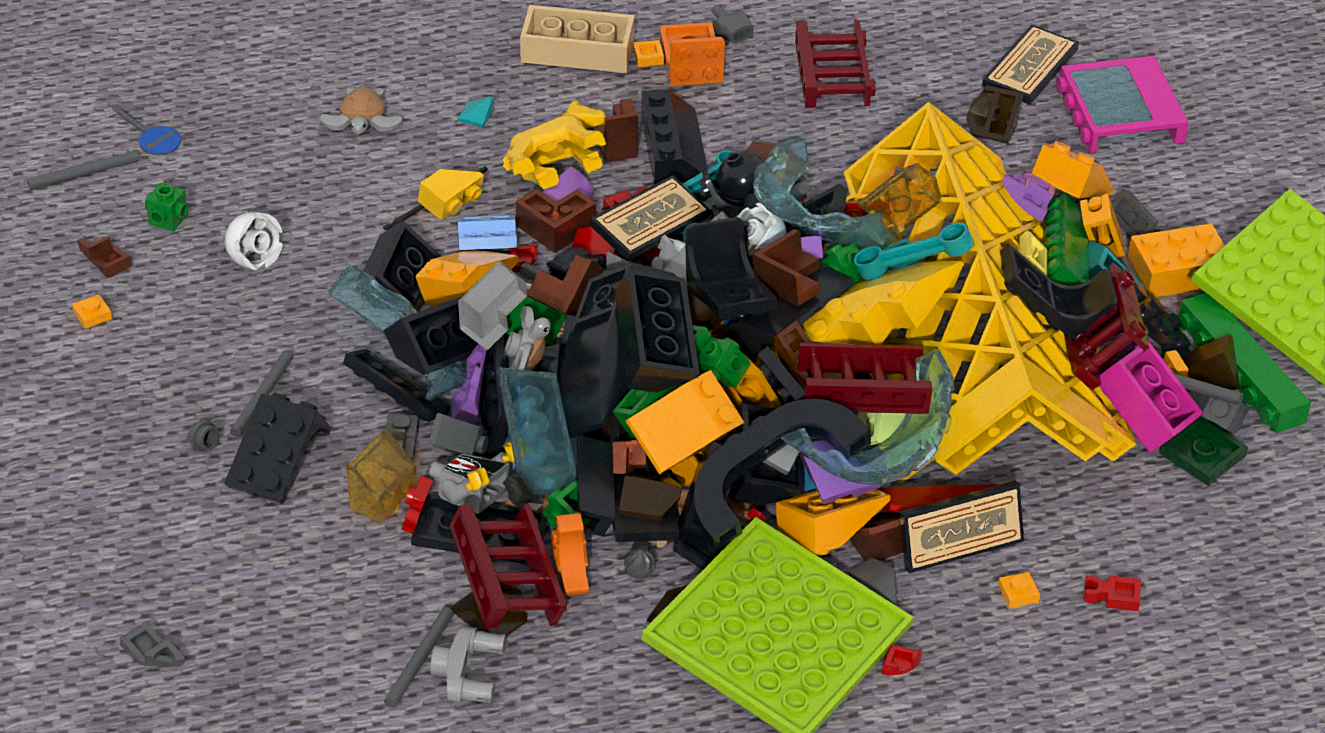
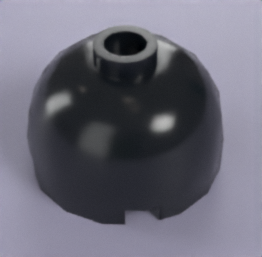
[715,152,774,200]

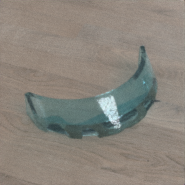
[753,138,884,245]
[328,265,467,401]
[781,349,955,485]

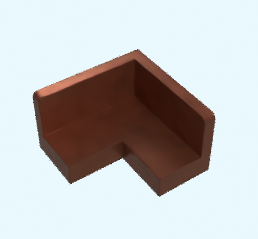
[592,98,638,163]
[516,189,597,253]
[753,229,820,306]
[526,255,604,316]

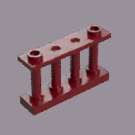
[795,20,876,108]
[1064,262,1149,391]
[797,342,933,414]
[450,504,567,629]

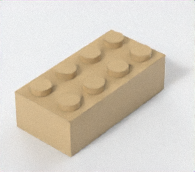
[520,5,635,73]

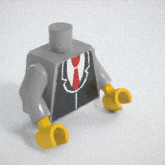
[429,438,525,514]

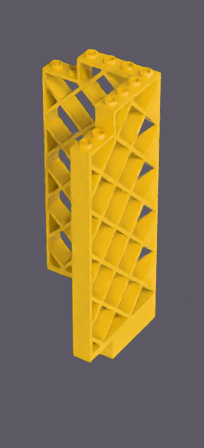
[819,102,1137,483]

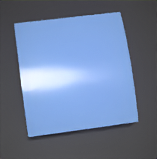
[458,215,517,250]

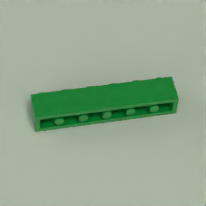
[1043,193,1089,286]
[1178,293,1311,433]

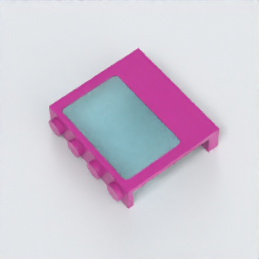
[1056,56,1188,153]

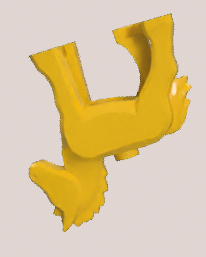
[502,100,606,189]

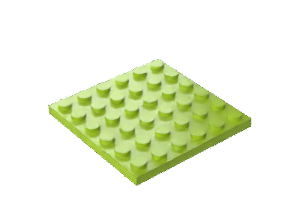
[1190,189,1325,386]
[641,517,914,733]

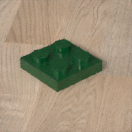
[1160,416,1248,486]

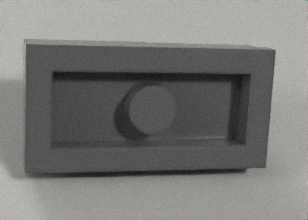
[1112,189,1163,236]
[382,414,419,466]

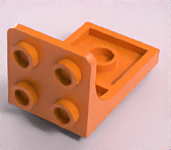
[659,22,725,86]

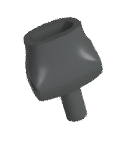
[711,5,754,43]

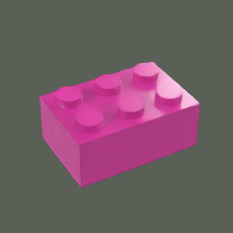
[1099,341,1203,453]

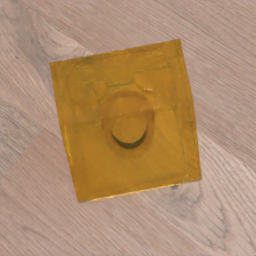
[858,163,942,234]
[346,429,418,524]

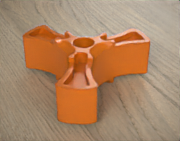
[551,513,589,597]

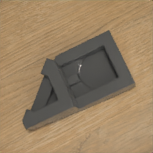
[849,557,898,607]
[120,622,185,666]

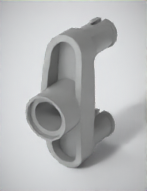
[430,626,506,704]

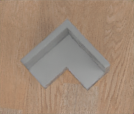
[458,262,527,350]

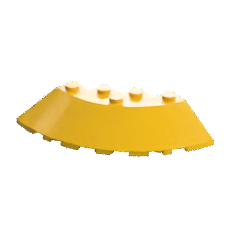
[749,260,964,367]

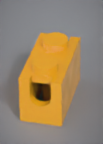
[1080,194,1126,258]

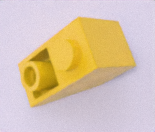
[418,169,484,220]

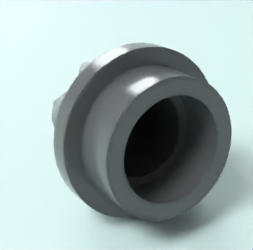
[187,420,220,451]
[624,547,656,579]

